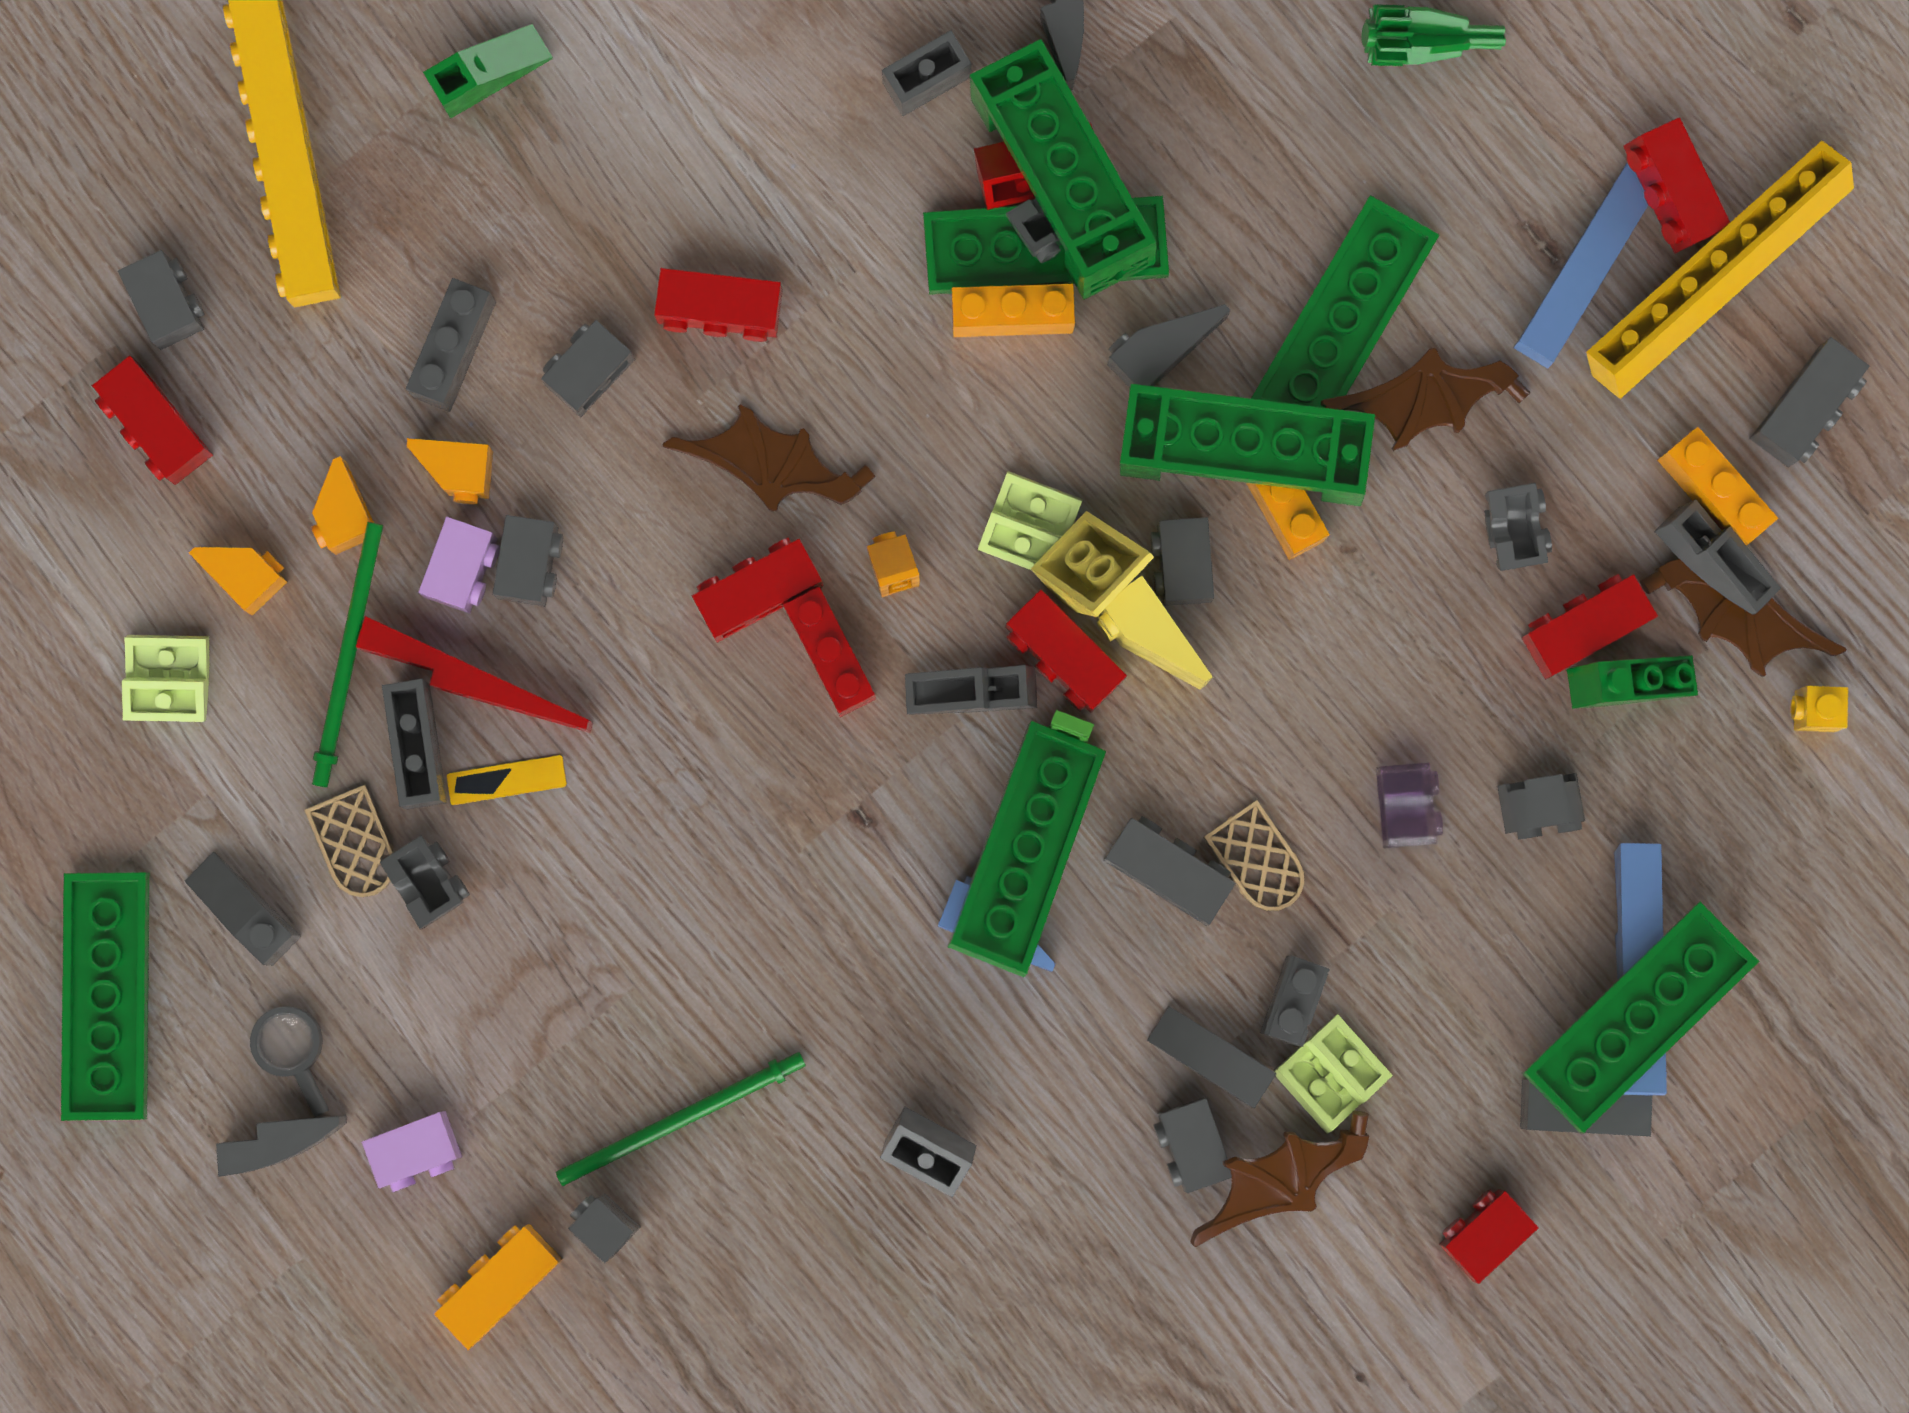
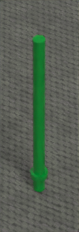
[312,522,383,787]
[556,1052,806,1186]

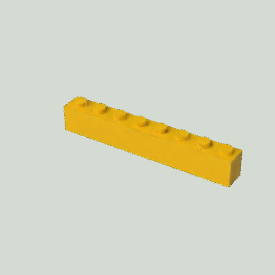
[223,0,341,308]
[1586,141,1854,399]

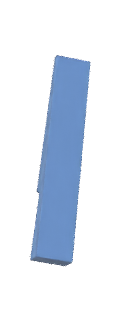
[1514,162,1648,369]
[1614,843,1667,1096]

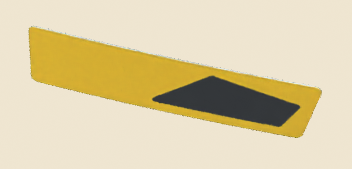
[447,755,567,805]

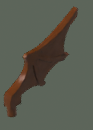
[1320,348,1531,451]
[662,404,876,511]
[1640,559,1847,677]
[1190,1111,1369,1247]

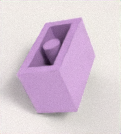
[418,516,500,614]
[362,1111,462,1192]

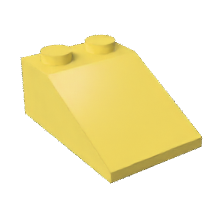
[1031,511,1154,617]
[1097,576,1213,690]

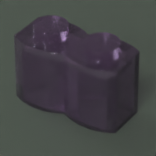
[1376,762,1443,849]

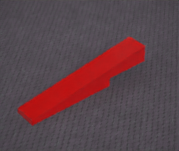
[356,616,593,733]

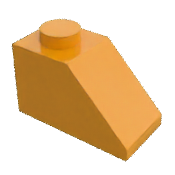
[406,438,493,504]
[311,456,374,555]
[867,532,920,598]
[189,547,287,616]

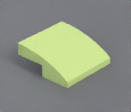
[977,471,1083,570]
[122,635,209,722]
[1273,1014,1393,1134]

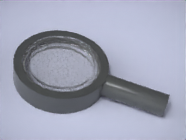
[250,1007,329,1118]

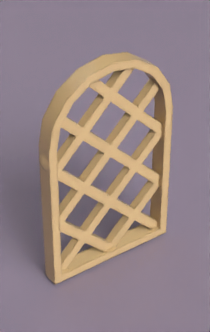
[305,785,394,898]
[1203,800,1304,911]

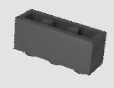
[406,277,496,412]
[1750,337,1870,467]
[382,679,447,810]
[1103,816,1236,926]
[1520,1079,1652,1137]

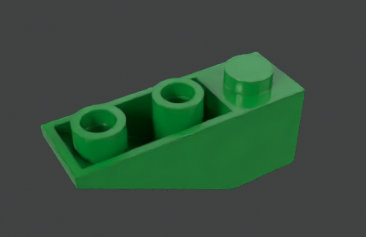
[423,24,553,119]
[1567,655,1698,709]

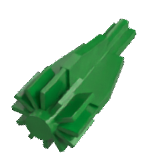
[1361,4,1506,66]

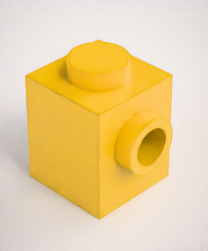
[1790,686,1848,732]

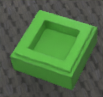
[1049,710,1094,743]

